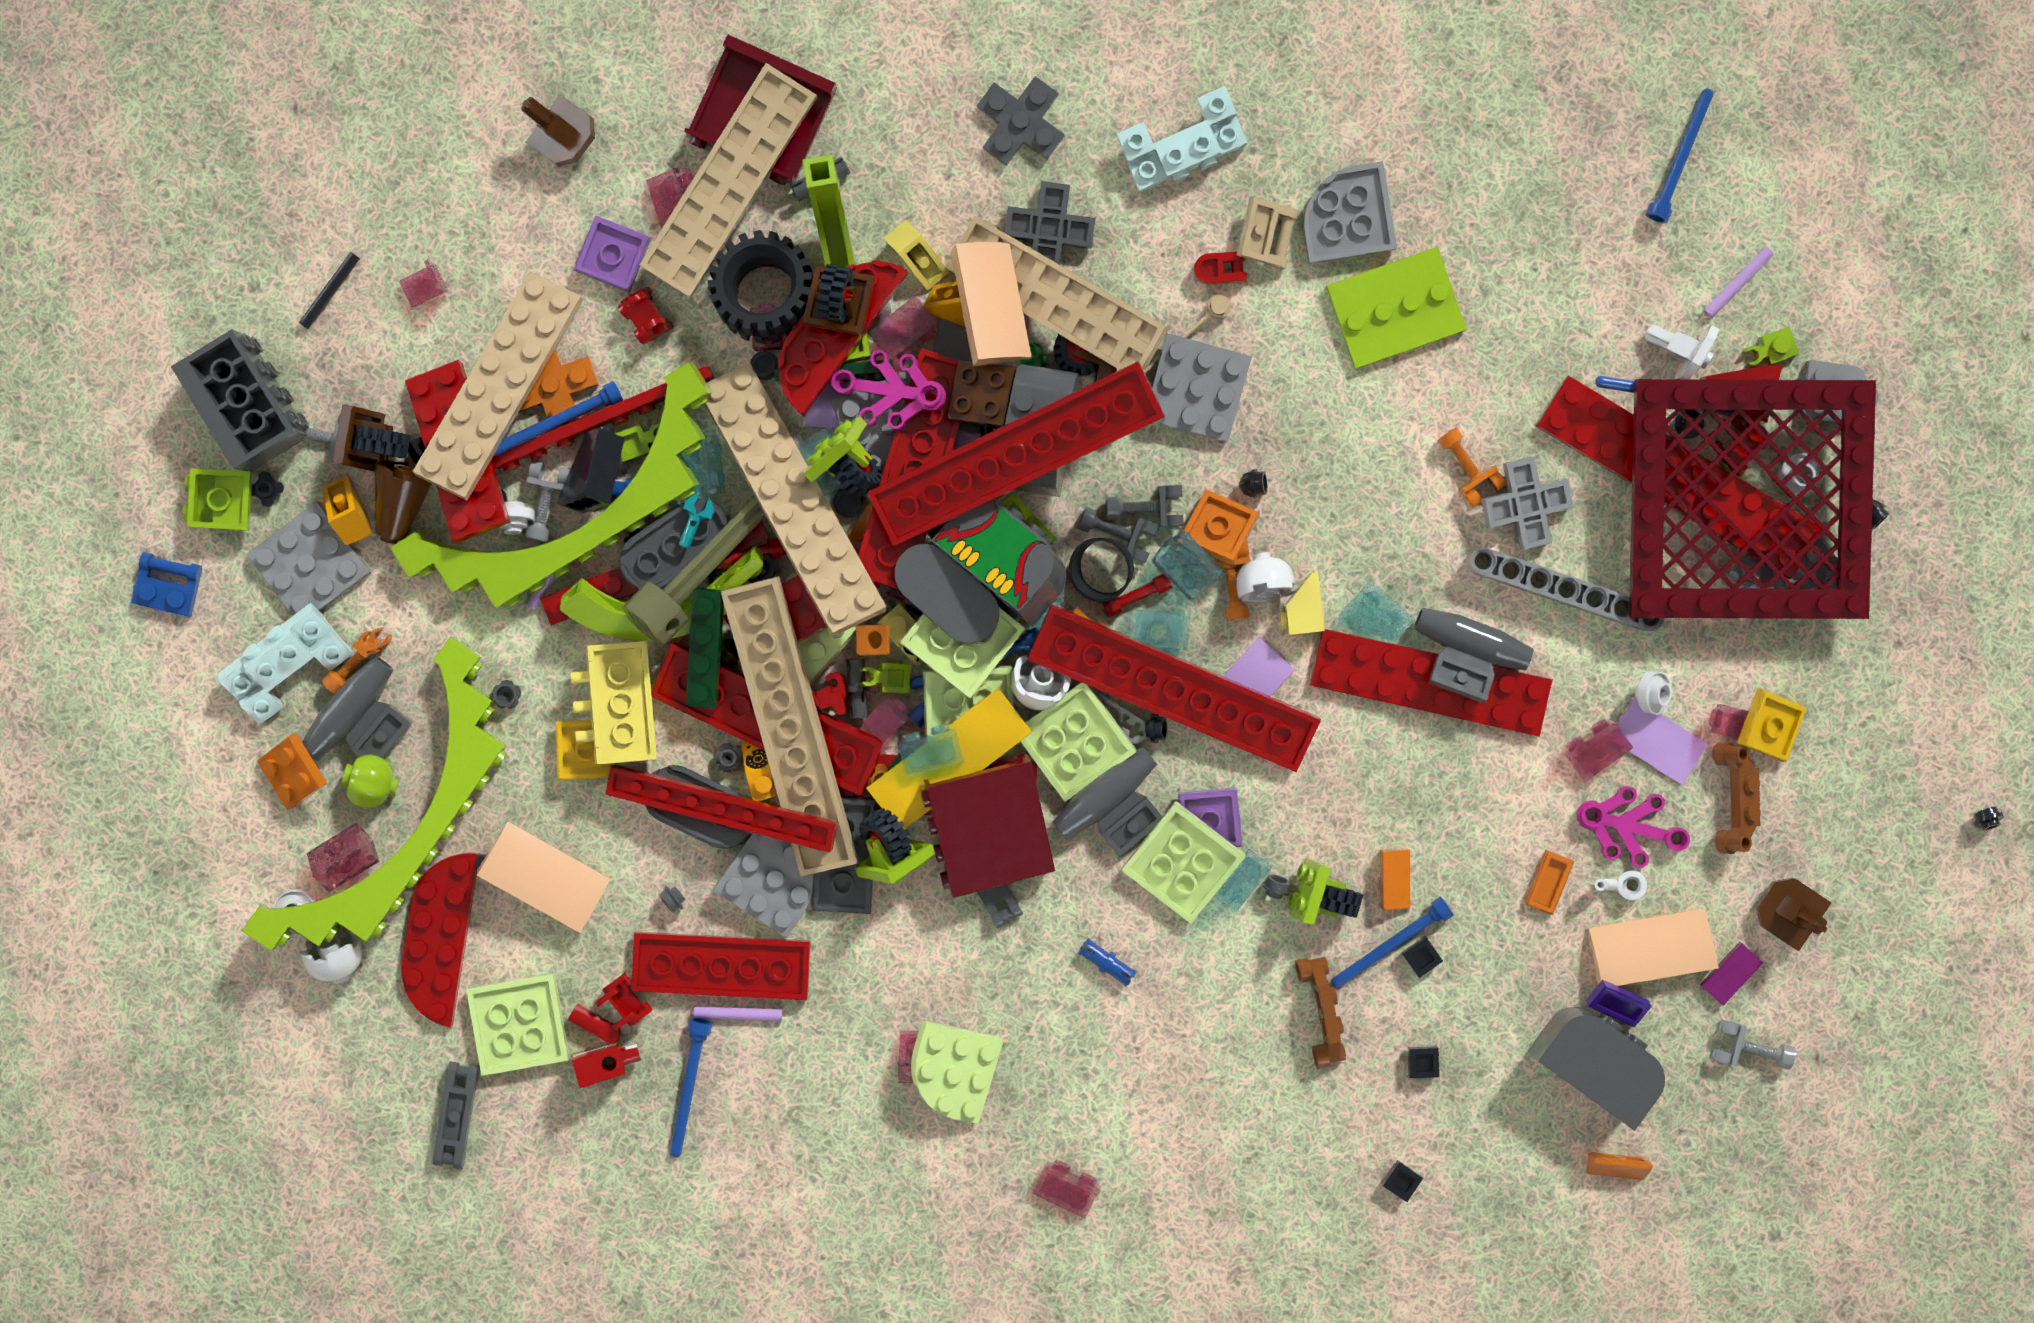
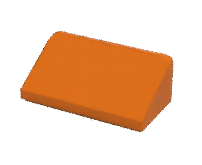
[1380,849,1410,910]
[1586,1152,1653,1180]

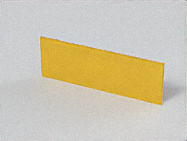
[866,688,1032,829]

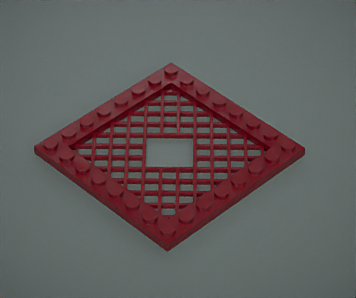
[1629,379,1876,619]

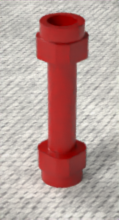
[716,538,786,570]
[1102,572,1173,617]

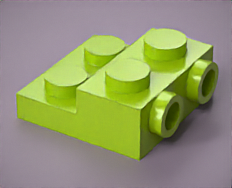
[183,468,253,531]

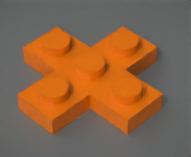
[518,348,599,431]

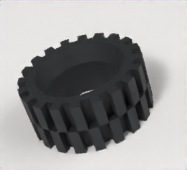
[708,230,814,344]

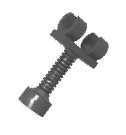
[1105,485,1184,527]
[1077,507,1160,563]

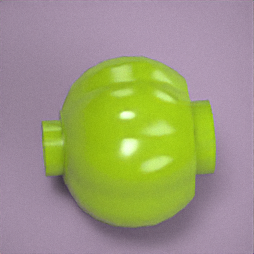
[341,754,399,808]

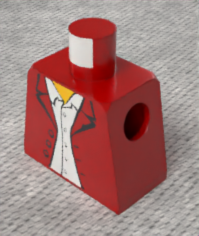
[572,1041,641,1088]

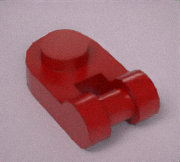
[1193,251,1247,284]

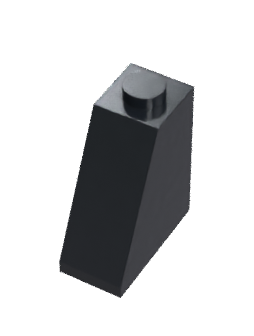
[557,427,625,514]

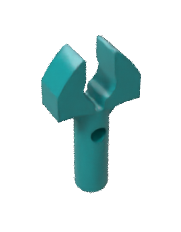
[679,493,714,549]

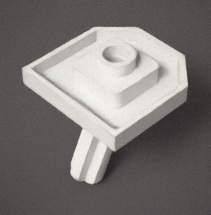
[1645,325,1719,379]

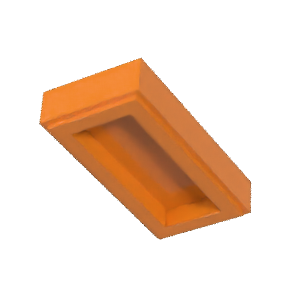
[1524,850,1575,915]

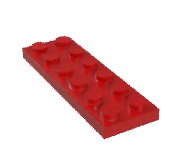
[405,359,511,544]
[631,932,811,1000]

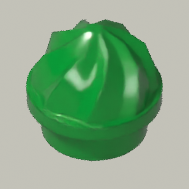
[1020,343,1049,367]

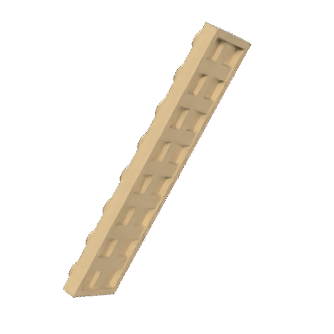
[639,63,817,298]
[946,216,1169,372]
[413,271,583,501]

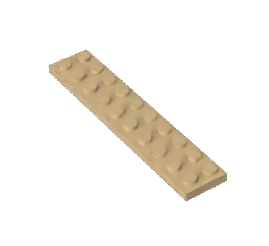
[705,363,886,637]
[721,576,858,877]

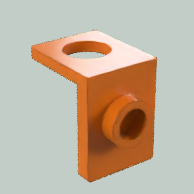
[856,625,890,655]

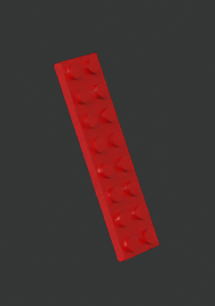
[858,348,960,590]
[1310,629,1553,737]
[651,642,885,796]

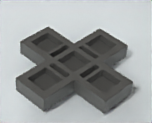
[977,76,1065,166]
[1004,181,1096,265]

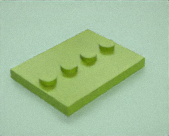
[1326,246,1467,369]

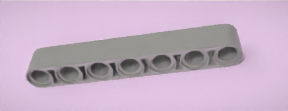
[1466,548,1665,631]

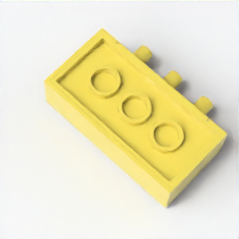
[570,641,657,766]

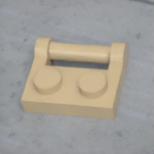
[1237,197,1299,269]

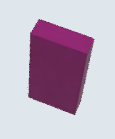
[1699,942,1763,1006]

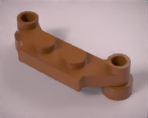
[1712,742,1761,854]
[1295,957,1346,1069]

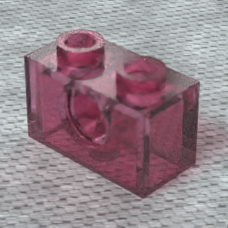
[863,697,909,743]
[307,822,379,892]

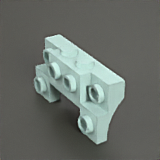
[1116,86,1248,193]
[218,603,353,725]

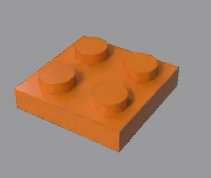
[1180,489,1259,565]
[257,733,327,811]

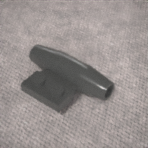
[1414,608,1534,704]
[302,656,412,761]
[1052,746,1163,857]

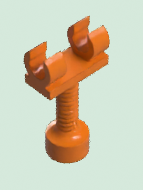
[1437,427,1507,508]
[1207,540,1250,621]
[322,627,392,694]

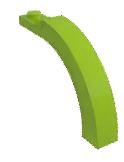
[803,154,871,363]
[560,546,763,641]

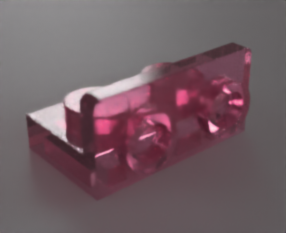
[646,168,694,229]
[869,295,938,362]
[1563,719,1633,782]
[1032,1160,1101,1219]

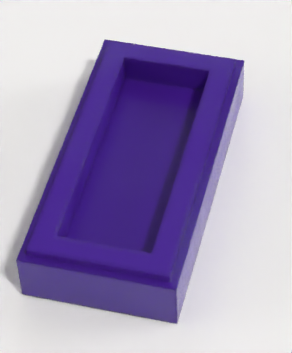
[1585,979,1652,1028]

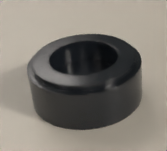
[833,488,863,518]

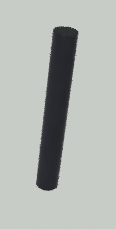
[299,251,360,329]

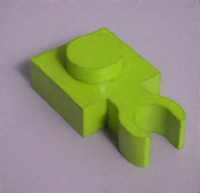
[1742,326,1799,366]
[615,423,660,463]
[859,663,910,694]

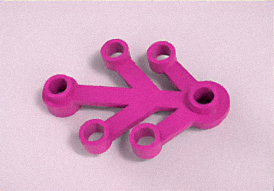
[831,350,946,431]
[1576,786,1690,868]

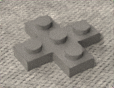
[1481,457,1573,550]

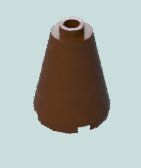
[375,459,432,544]

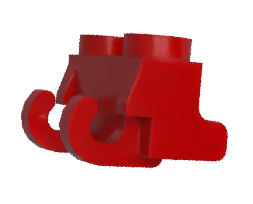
[618,287,674,345]
[1715,418,1769,476]
[812,672,849,715]
[595,973,653,1031]

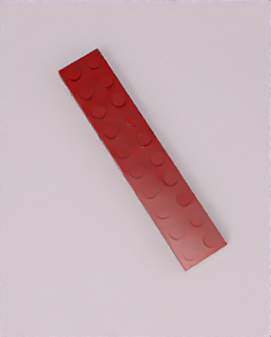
[867,361,1165,546]
[1536,375,1820,579]
[1027,604,1321,772]

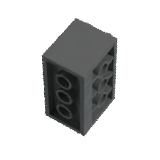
[171,329,309,472]

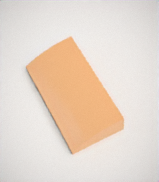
[951,242,1032,366]
[477,821,610,933]
[1588,908,1719,986]

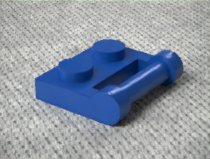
[131,552,202,617]

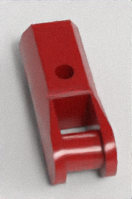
[568,1003,621,1043]

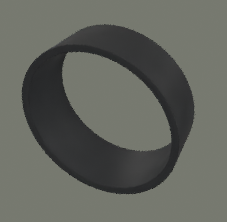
[1069,538,1134,602]

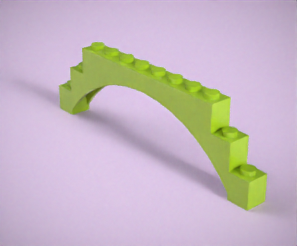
[390,362,712,609]
[241,637,507,951]

